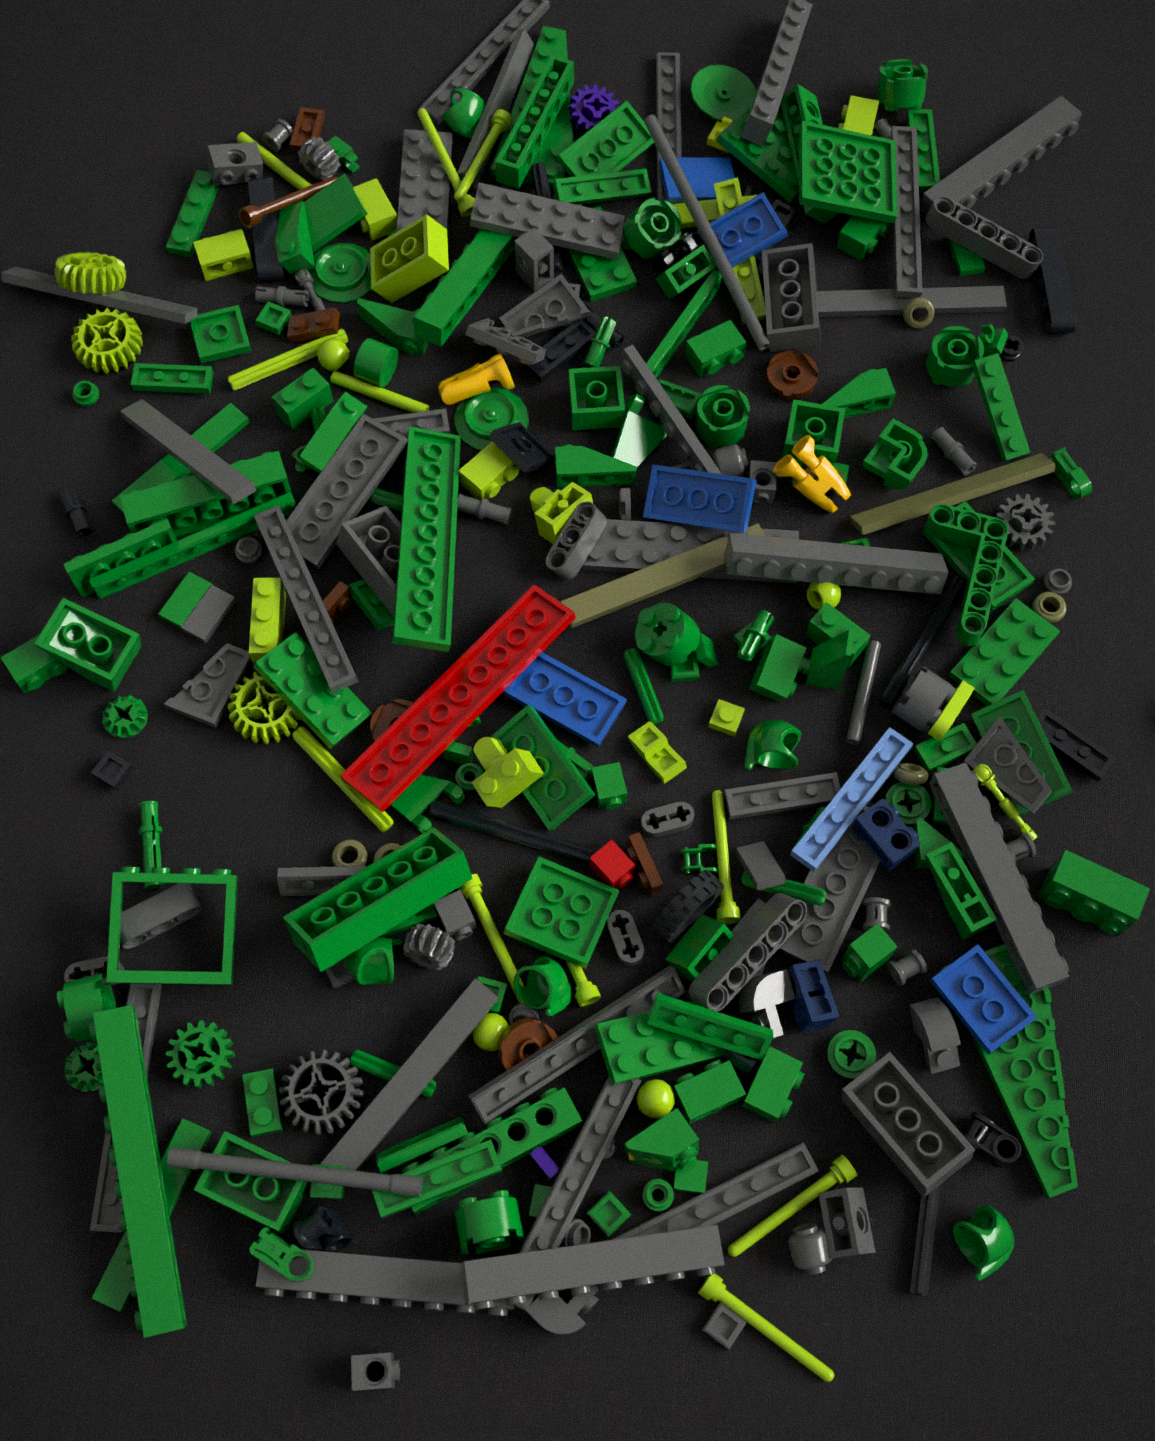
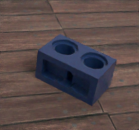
[851,798,921,872]
[788,960,840,1034]

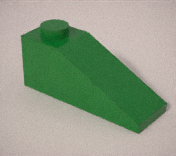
[275,201,315,276]
[357,298,429,356]
[823,368,896,418]
[298,392,368,473]
[555,445,637,488]
[802,629,855,691]
[925,842,997,940]

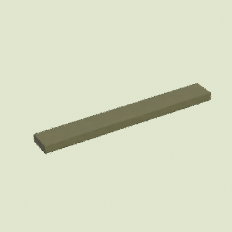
[850,453,1055,535]
[561,523,765,628]

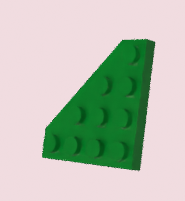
[716,103,799,203]

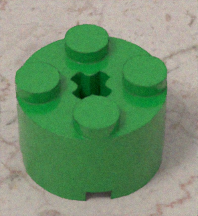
[876,59,928,111]
[622,198,682,259]
[926,326,984,387]
[695,385,750,448]
[635,603,700,666]
[57,973,117,1042]
[454,1190,524,1254]

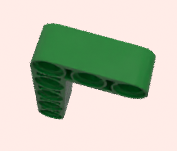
[925,504,1008,646]

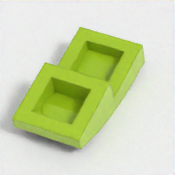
[628,721,687,784]

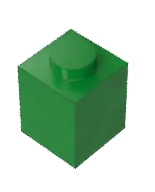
[591,762,627,810]

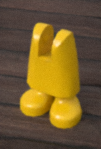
[438,353,515,405]
[773,435,851,514]

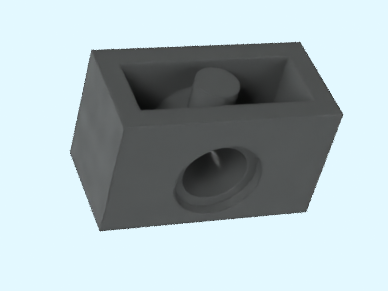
[206,142,263,186]
[515,228,554,292]
[818,1187,876,1259]

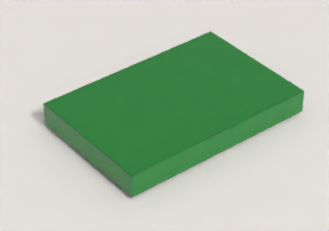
[304,174,368,252]

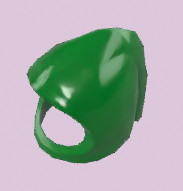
[442,88,485,138]
[745,719,802,771]
[343,937,402,985]
[513,956,572,1016]
[953,1205,1015,1281]

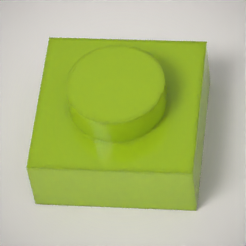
[708,699,745,737]

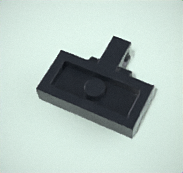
[653,231,702,272]

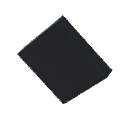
[488,422,555,473]

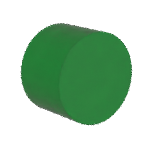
[354,338,398,388]

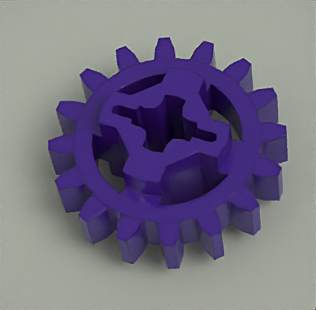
[568,84,619,135]

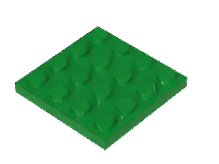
[799,121,898,224]

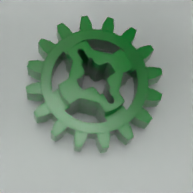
[166,1020,235,1089]

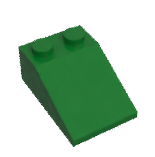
[34,598,141,692]

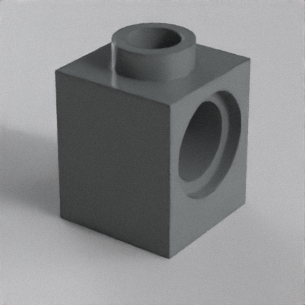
[748,460,777,504]
[434,890,476,940]
[351,1352,400,1391]

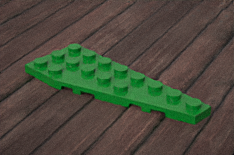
[491,26,573,190]
[941,944,1078,1199]

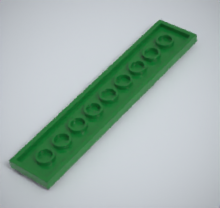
[392,426,461,652]

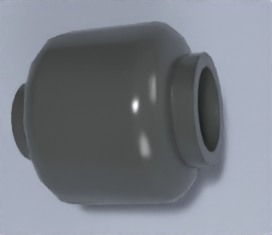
[713,444,749,477]
[788,1223,833,1275]

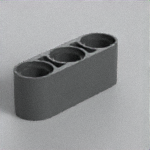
[546,501,607,581]
[120,884,202,949]

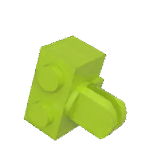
[530,482,593,544]
[472,737,544,808]

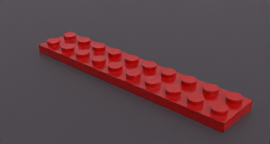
[340,585,576,813]

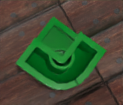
[862,418,928,490]

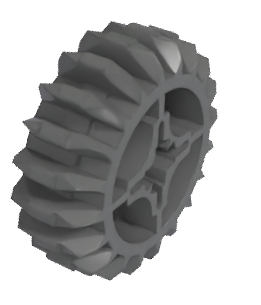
[279,1050,364,1135]

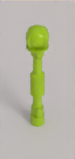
[973,764,1037,841]

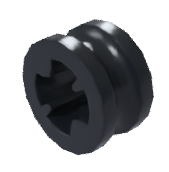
[999,335,1024,362]

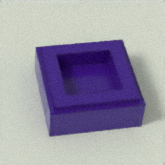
[530,1147,561,1180]

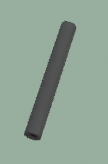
[846,640,881,745]

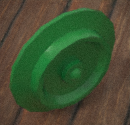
[690,65,756,122]
[308,243,372,303]
[454,387,529,451]

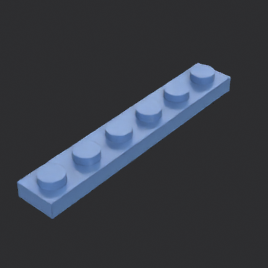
[790,727,913,872]

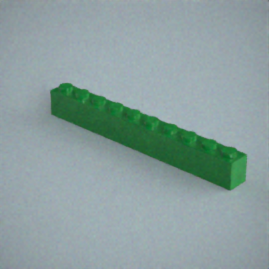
[89,1005,187,1338]

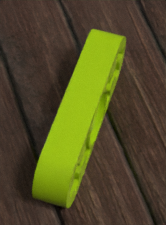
[928,680,975,741]

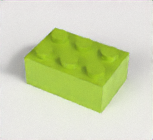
[370,214,449,303]

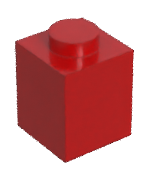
[589,840,635,889]

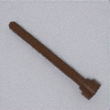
[239,176,338,228]

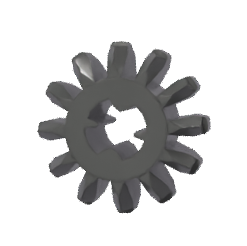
[298,137,340,181]
[403,924,455,970]

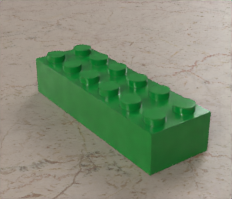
[119,451,293,539]
[283,827,473,972]

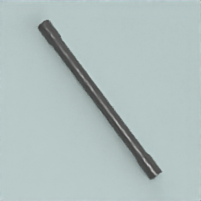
[167,1147,423,1197]

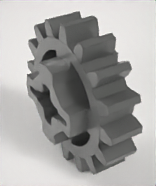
[996,494,1055,550]

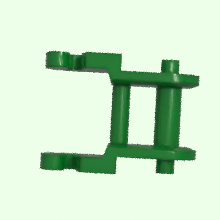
[679,844,718,874]

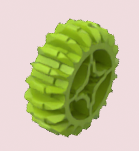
[55,252,126,295]
[71,308,143,375]
[228,671,302,745]

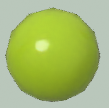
[317,338,350,371]
[807,582,841,611]
[472,1013,509,1051]
[637,1079,675,1119]

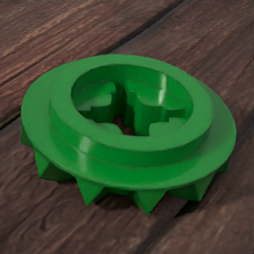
[102,695,148,738]
[885,782,931,826]
[827,1030,876,1079]
[63,1042,104,1092]

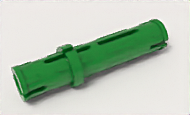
[138,801,163,889]

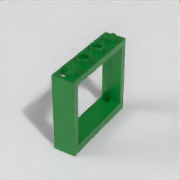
[106,867,238,984]

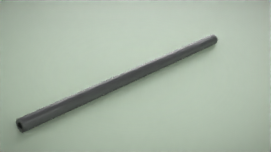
[644,115,770,351]

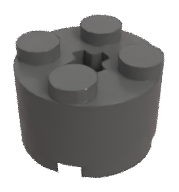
[891,666,956,733]

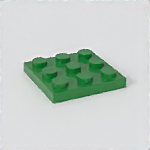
[504,857,619,969]

